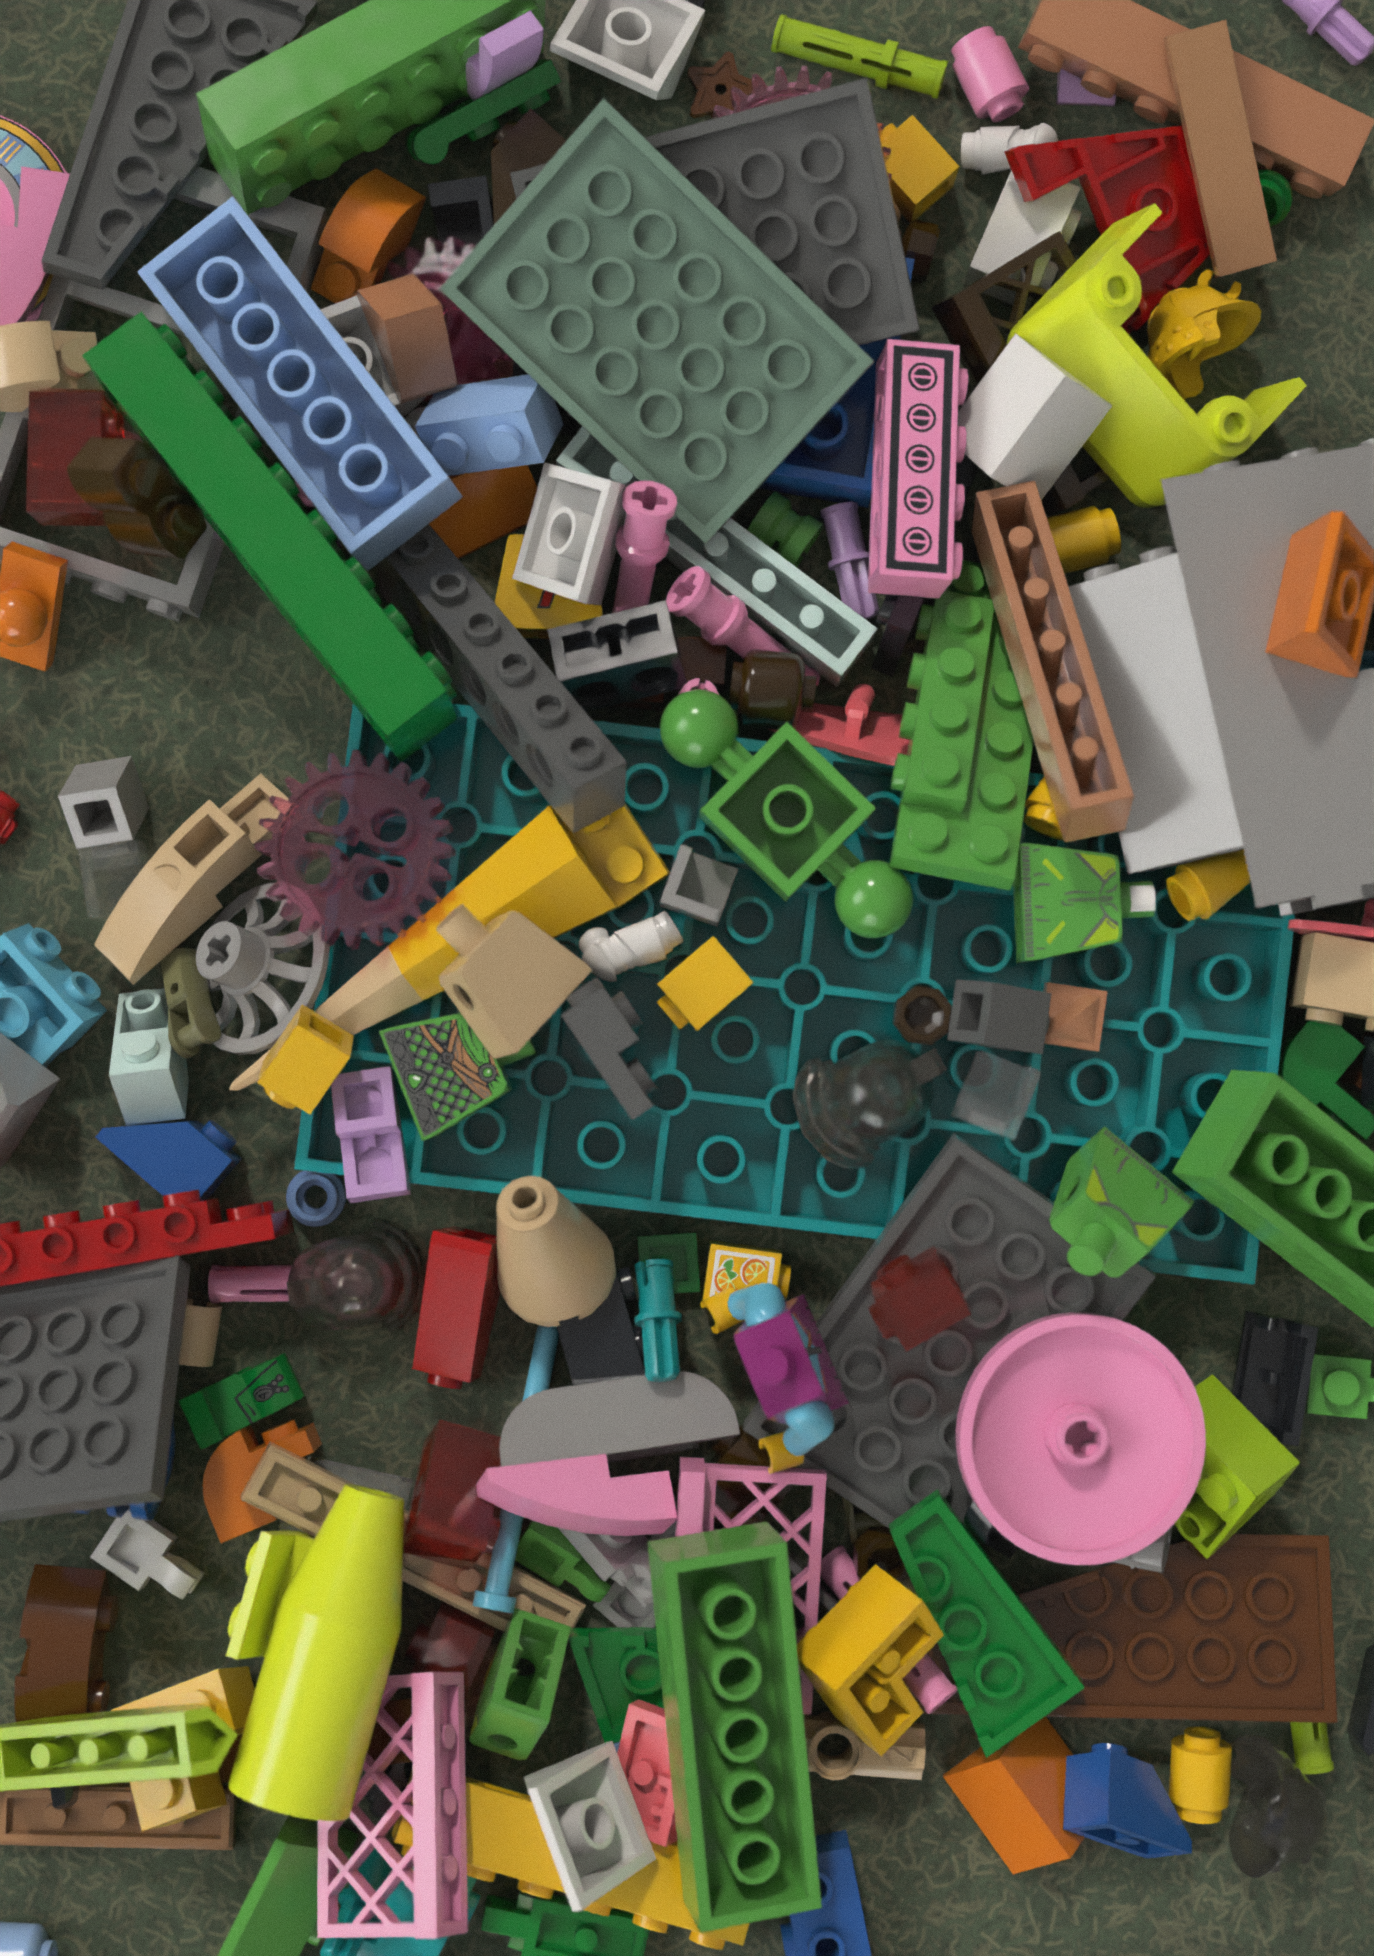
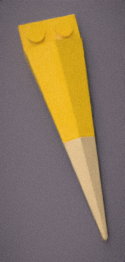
[229,804,671,1091]

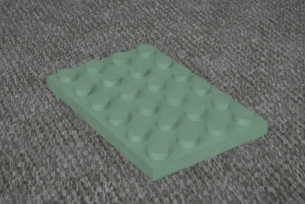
[440,98,874,544]

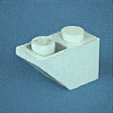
[109,988,189,1126]

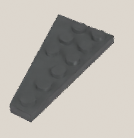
[41,0,318,290]

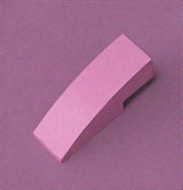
[0,167,70,326]
[476,1454,678,1536]

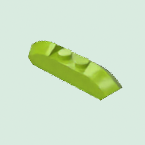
[0,1705,238,1791]

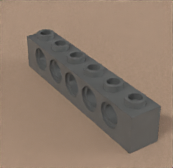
[378,524,627,833]

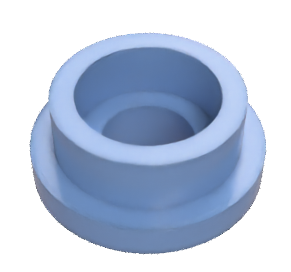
[286,1170,346,1227]

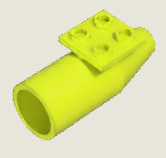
[226,1484,404,1821]

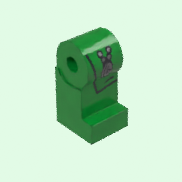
[179,1353,305,1450]

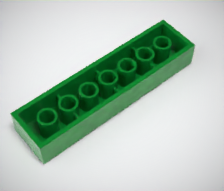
[82,311,457,763]

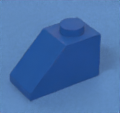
[95,1120,242,1201]
[1063,1743,1192,1859]

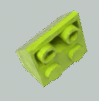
[1174,1374,1300,1559]

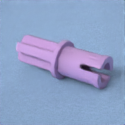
[1281,0,1374,66]
[820,502,879,620]

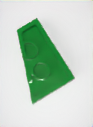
[568,1627,664,1744]

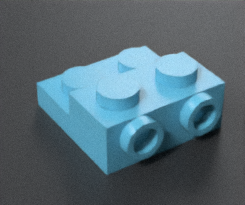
[0,923,107,1067]

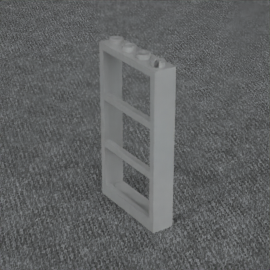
[0,167,329,621]

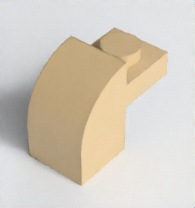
[0,321,104,412]

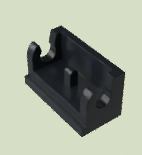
[1231,1311,1319,1447]

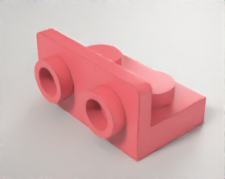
[617,1699,677,1847]

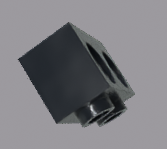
[548,600,687,712]

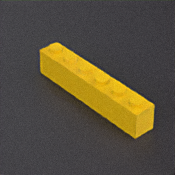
[392,1766,750,1950]

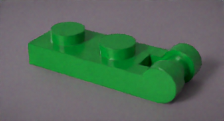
[405,59,562,164]

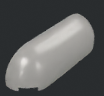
[499,1371,740,1467]

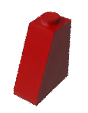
[412,1226,500,1389]

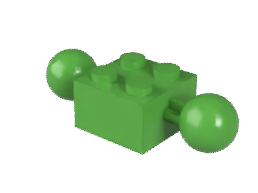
[660,689,913,938]

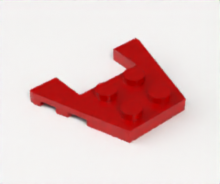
[1004,125,1210,335]

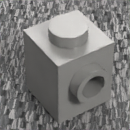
[58,756,149,849]

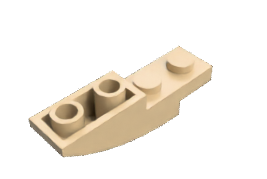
[94,773,303,985]

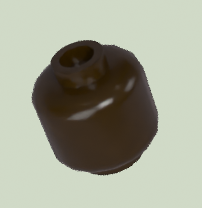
[729,649,817,730]

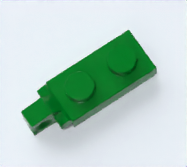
[481,1891,649,1956]

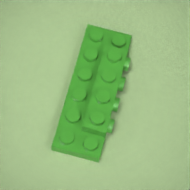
[889,560,1034,891]

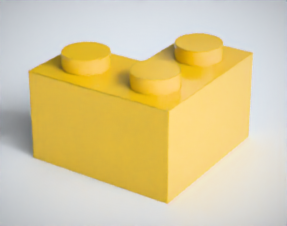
[797,1564,944,1757]
[111,1666,255,1831]

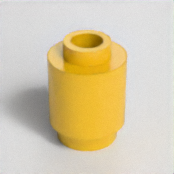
[1047,506,1121,574]
[1168,1726,1232,1824]

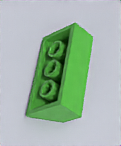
[218,1815,358,1956]

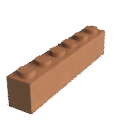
[1018,0,1374,199]
[972,480,1134,843]

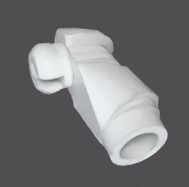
[961,123,1058,175]
[579,911,683,982]

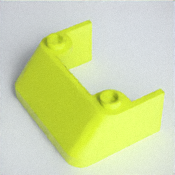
[1006,203,1307,508]

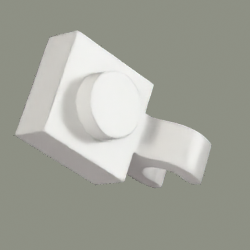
[90,1506,205,1600]

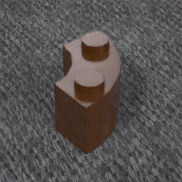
[14,1564,119,1722]

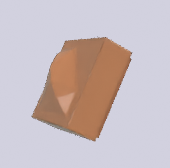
[1043,982,1108,1052]

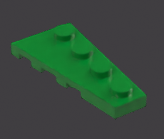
[889,1489,1085,1758]

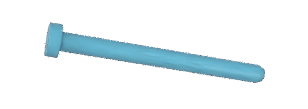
[472,1325,559,1613]

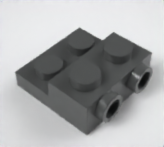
[561,978,657,1120]

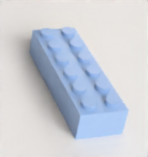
[137,196,463,571]

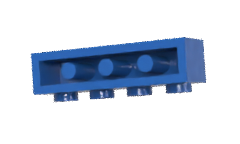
[780,1830,872,1956]

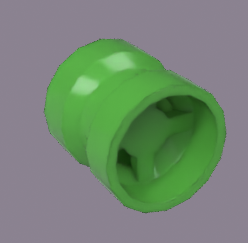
[747,491,824,567]

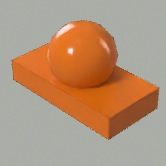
[0,541,68,672]

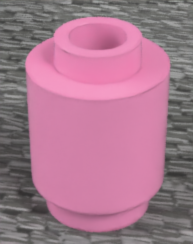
[951,26,1029,122]

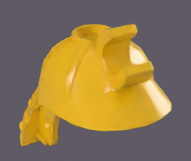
[1147,269,1261,400]

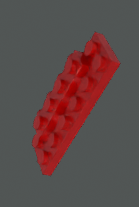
[0,1189,294,1286]

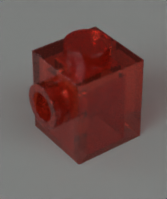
[868,1246,971,1352]
[405,1601,496,1699]

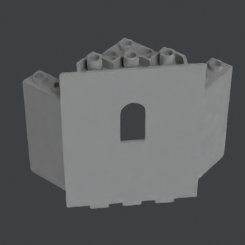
[1068,438,1374,916]

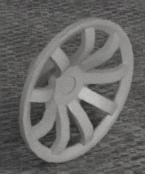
[196,883,330,1055]

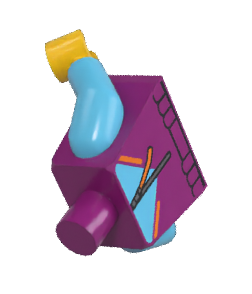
[700,1283,849,1474]

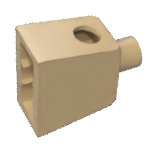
[436,904,592,1059]

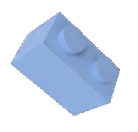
[415,374,563,476]

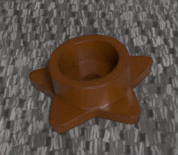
[686,52,760,118]

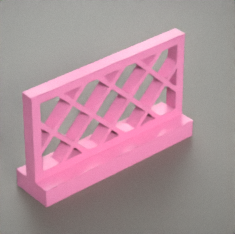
[675,1457,827,1715]
[317,1672,468,1939]

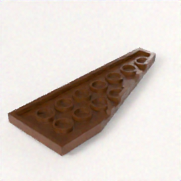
[903,1534,1337,1723]

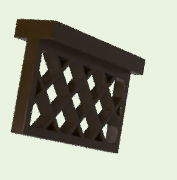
[932,231,1110,514]

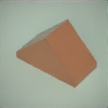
[357,274,457,404]

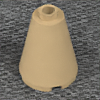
[497,1176,616,1327]

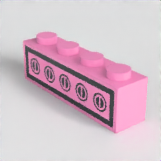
[868,339,968,599]

